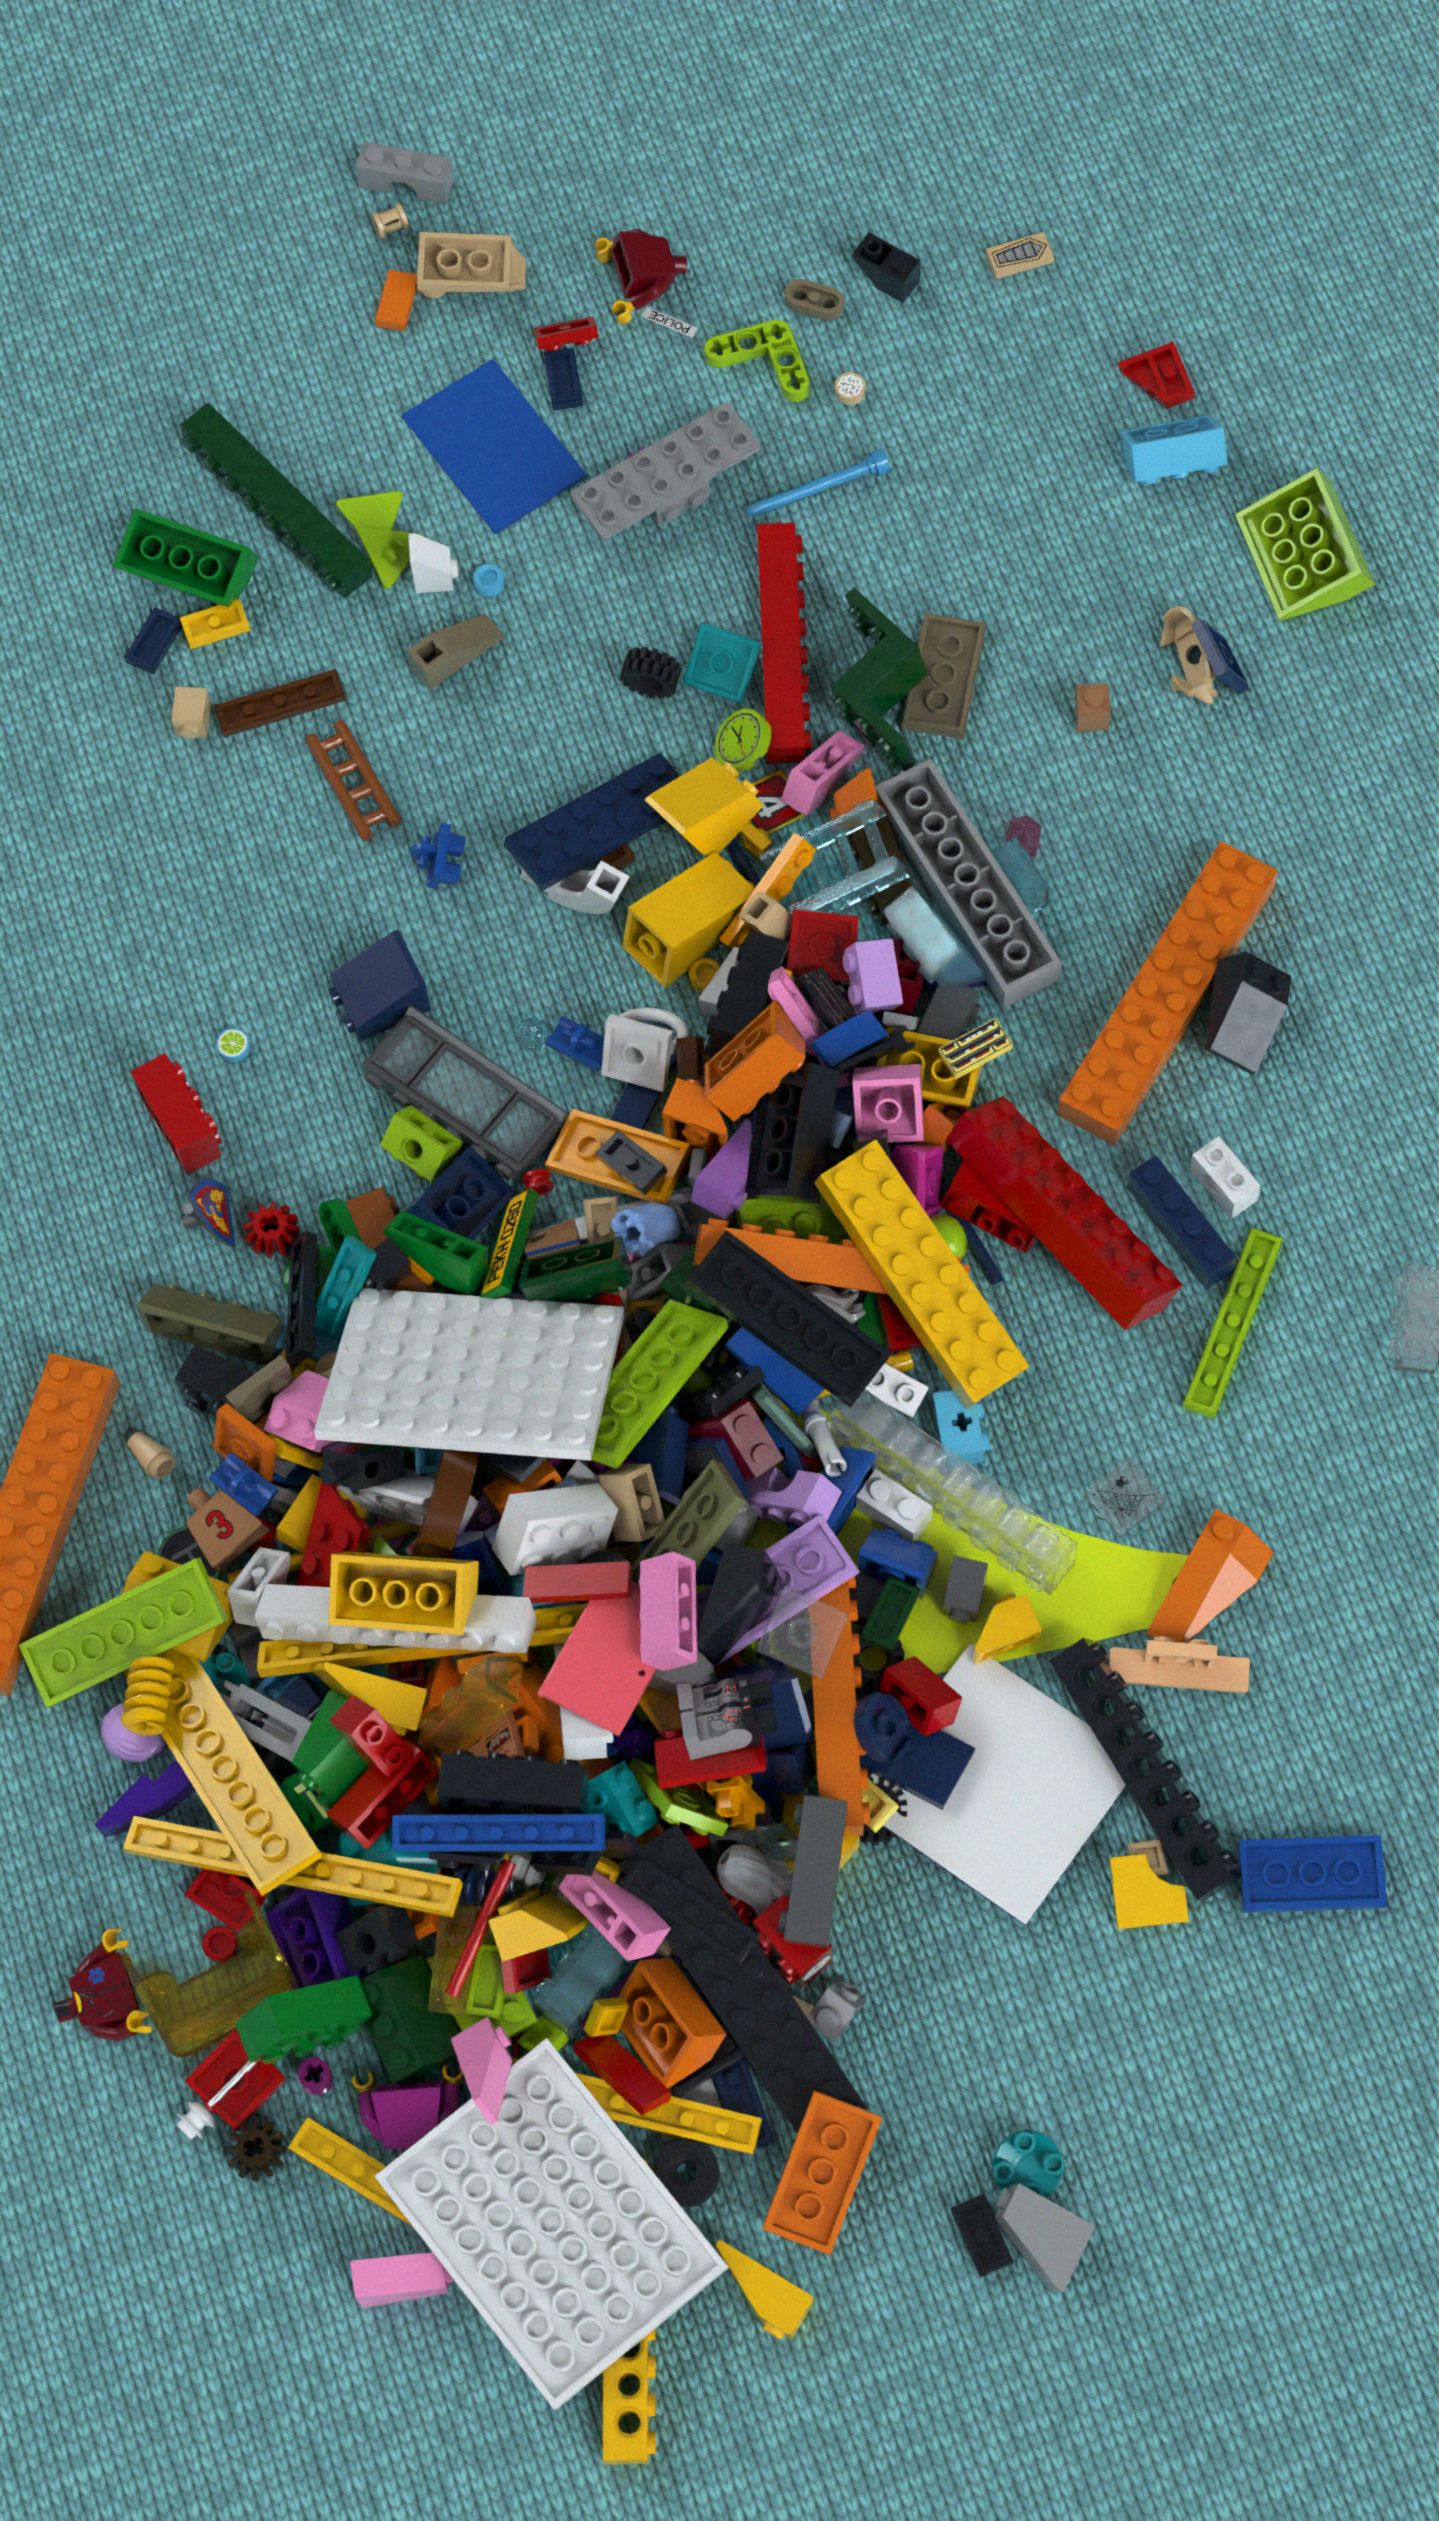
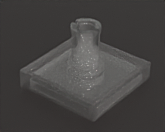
[755,1586,849,1680]

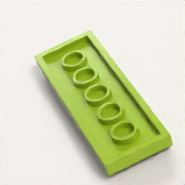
[591,1299,728,1469]
[18,1558,229,1708]

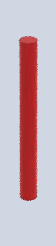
[445,1859,516,1998]

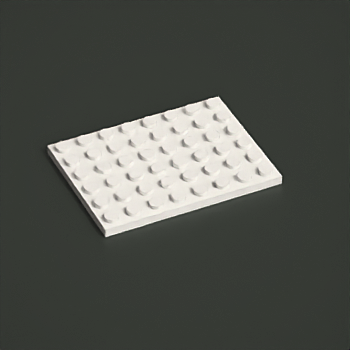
[314,1288,624,1461]
[375,2038,728,2411]

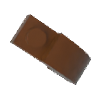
[410,1449,479,1559]

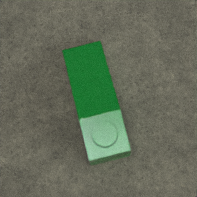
[384,1210,488,1296]

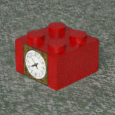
[752,1894,833,1989]

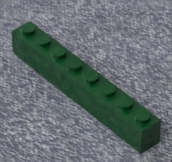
[180,402,373,599]

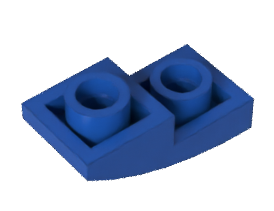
[811,1010,889,1068]
[764,1417,809,1480]

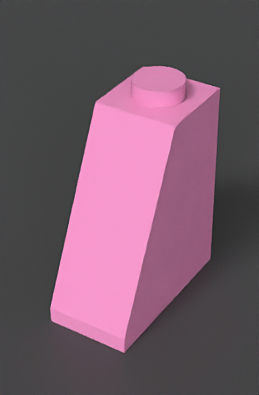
[350,2252,454,2308]

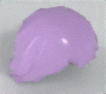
[100,1703,165,1762]

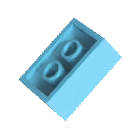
[1119,414,1228,484]

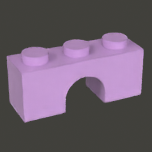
[745,1467,842,1527]

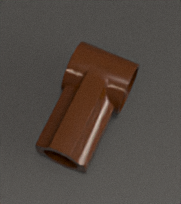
[675,1037,706,1086]

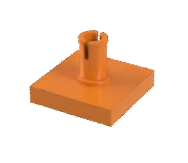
[213,1403,277,1483]

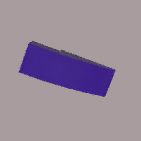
[95,1759,196,1837]

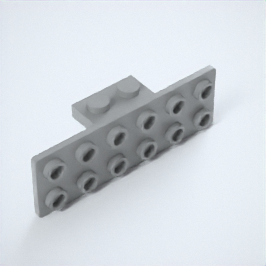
[571,402,760,540]

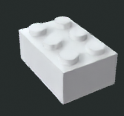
[492,1483,618,1575]

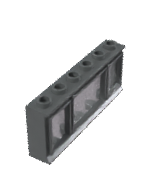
[362,1005,568,1184]

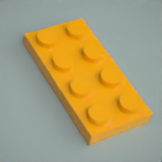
[545,1109,692,1204]

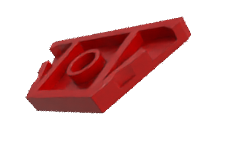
[296,1482,371,1587]

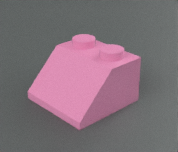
[853,1064,924,1143]
[263,1370,338,1453]

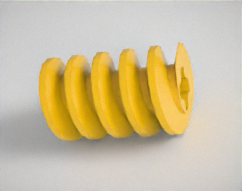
[121,1657,174,1736]

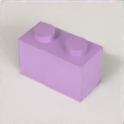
[843,939,903,1014]

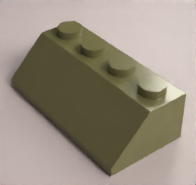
[136,1284,284,1365]

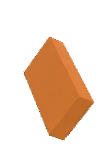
[375,270,417,332]

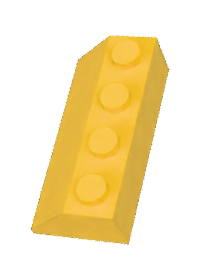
[328,1551,479,1635]

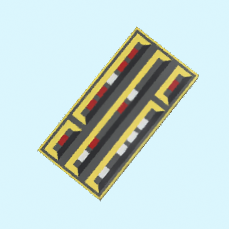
[938,1018,1013,1080]

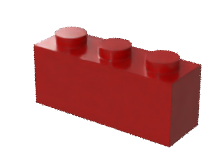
[327,1736,440,1850]

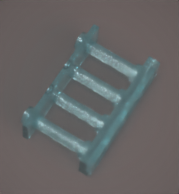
[759,800,910,916]

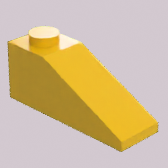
[716,2239,814,2340]

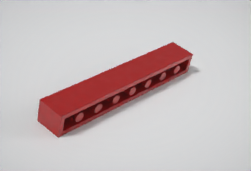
[757,522,812,764]

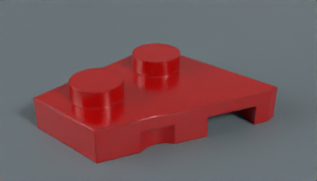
[1118,341,1196,409]

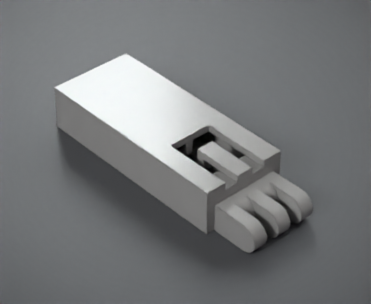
[219,1680,313,1762]

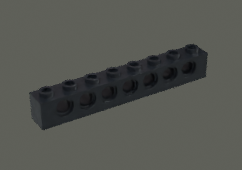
[1049,1638,1241,1901]

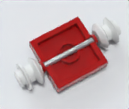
[176,2029,287,2140]

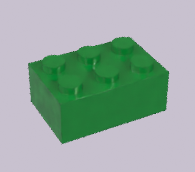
[235,1976,372,2064]

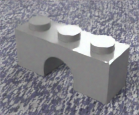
[356,142,455,205]

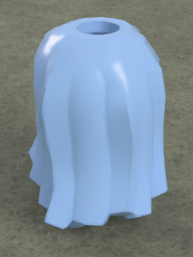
[611,1202,682,1256]

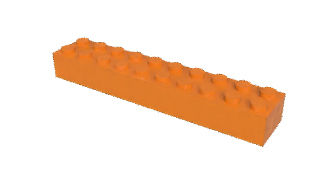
[1057,841,1278,1146]
[0,1353,120,1697]

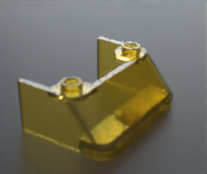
[122,1889,299,2058]

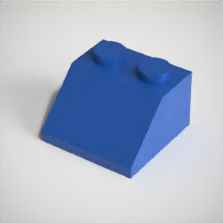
[858,1528,938,1599]

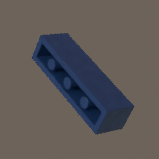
[1127,1155,1237,1290]

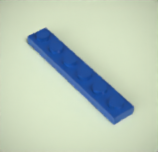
[392,1814,605,1852]

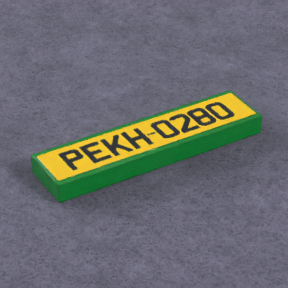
[479,1188,539,1299]

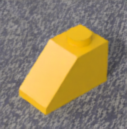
[972,1594,1042,1664]

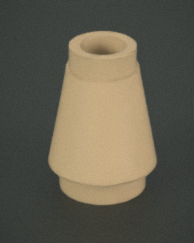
[127,1431,176,1479]

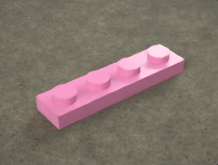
[768,966,853,1089]

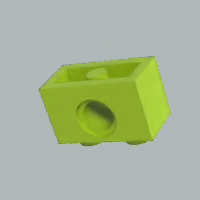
[380,1105,463,1182]

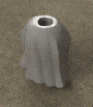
[716,1843,791,1916]

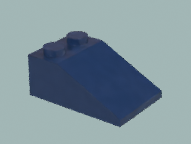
[405,1146,517,1240]

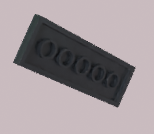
[685,1230,892,1408]

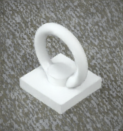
[601,1007,690,1092]

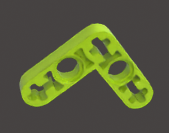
[704,320,809,402]

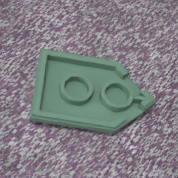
[749,1382,821,1459]

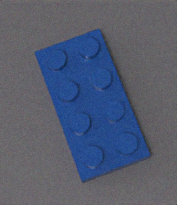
[1238,1835,1387,1913]

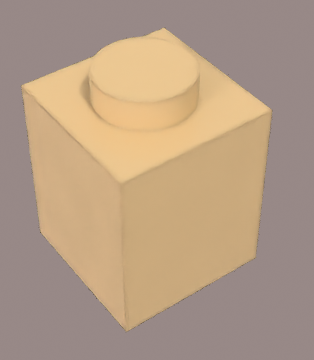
[171,687,212,739]
[739,890,793,940]

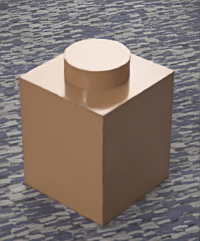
[1074,683,1111,732]

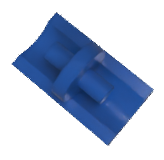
[410,822,466,889]
[546,1016,604,1072]
[209,1452,279,1518]

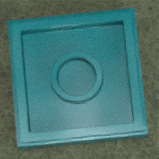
[682,622,763,704]

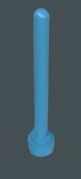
[746,448,890,517]

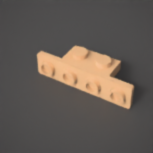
[1109,1636,1250,1693]

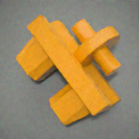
[707,1774,766,1830]

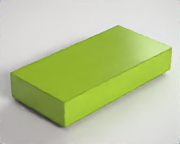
[465,1943,506,2020]

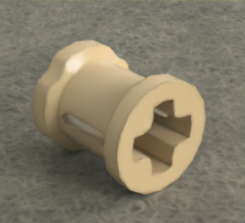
[371,203,409,239]

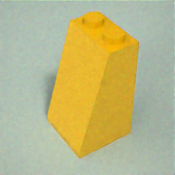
[622,851,756,988]

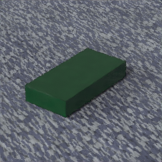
[860,1575,921,1653]

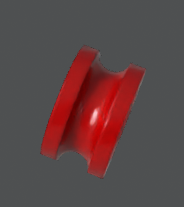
[522,1169,554,1196]

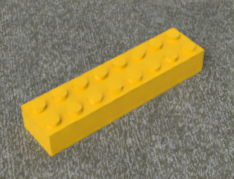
[814,1139,1030,1409]

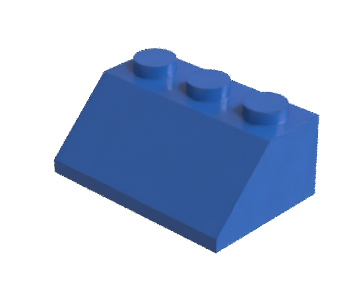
[724,1326,825,1416]
[785,1445,877,1537]

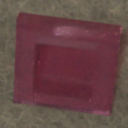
[1004,815,1042,857]

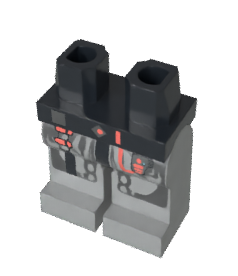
[677,1674,778,1760]

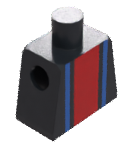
[319,1441,405,1490]

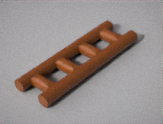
[305,720,402,841]

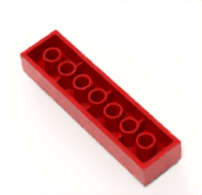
[946,1096,1183,1330]

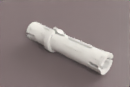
[800,1399,847,1477]

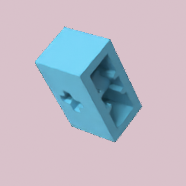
[932,1390,990,1468]

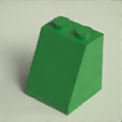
[291,1689,370,1811]

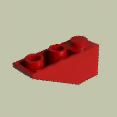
[939,1160,1037,1254]

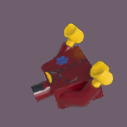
[595,228,688,325]
[53,1928,152,2042]

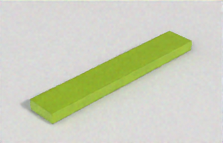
[1182,1227,1283,1420]

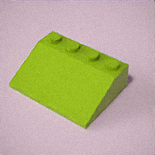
[1235,468,1375,621]

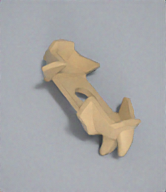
[1159,606,1218,705]

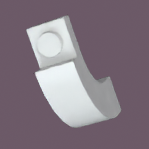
[520,861,630,914]

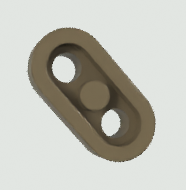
[785,279,844,321]

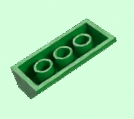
[113,508,259,608]

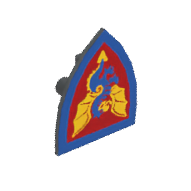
[182,1179,236,1248]

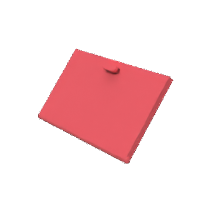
[537,1580,657,1737]

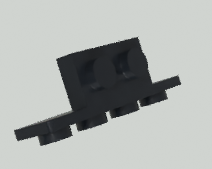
[529,1831,646,1876]

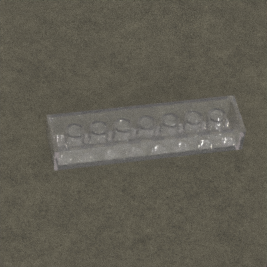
[831,1389,1078,1595]

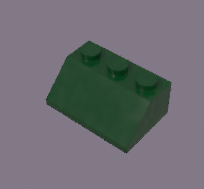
[519,1236,633,1302]
[360,1955,461,2084]

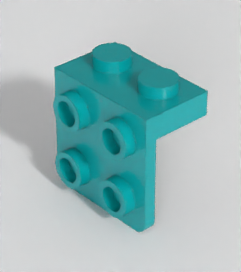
[588,1761,660,1837]

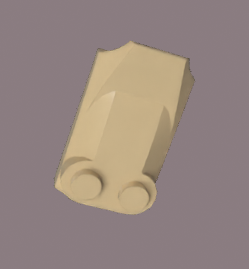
[417,232,526,298]

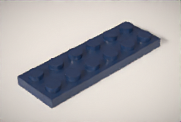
[504,752,680,891]

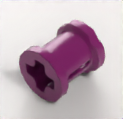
[298,2058,333,2096]

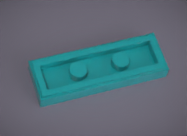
[314,1235,377,1339]

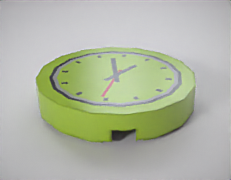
[715,708,771,772]

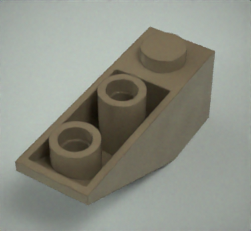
[407,614,505,691]

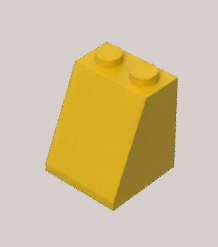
[645,757,764,857]

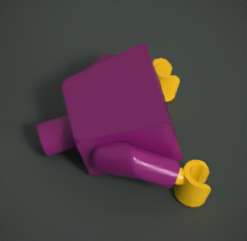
[352,2064,464,2154]

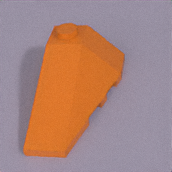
[1146,1509,1274,1643]

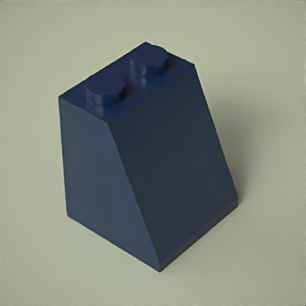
[328,929,431,1042]
[714,1654,815,1750]

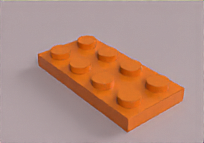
[762,2090,883,2256]

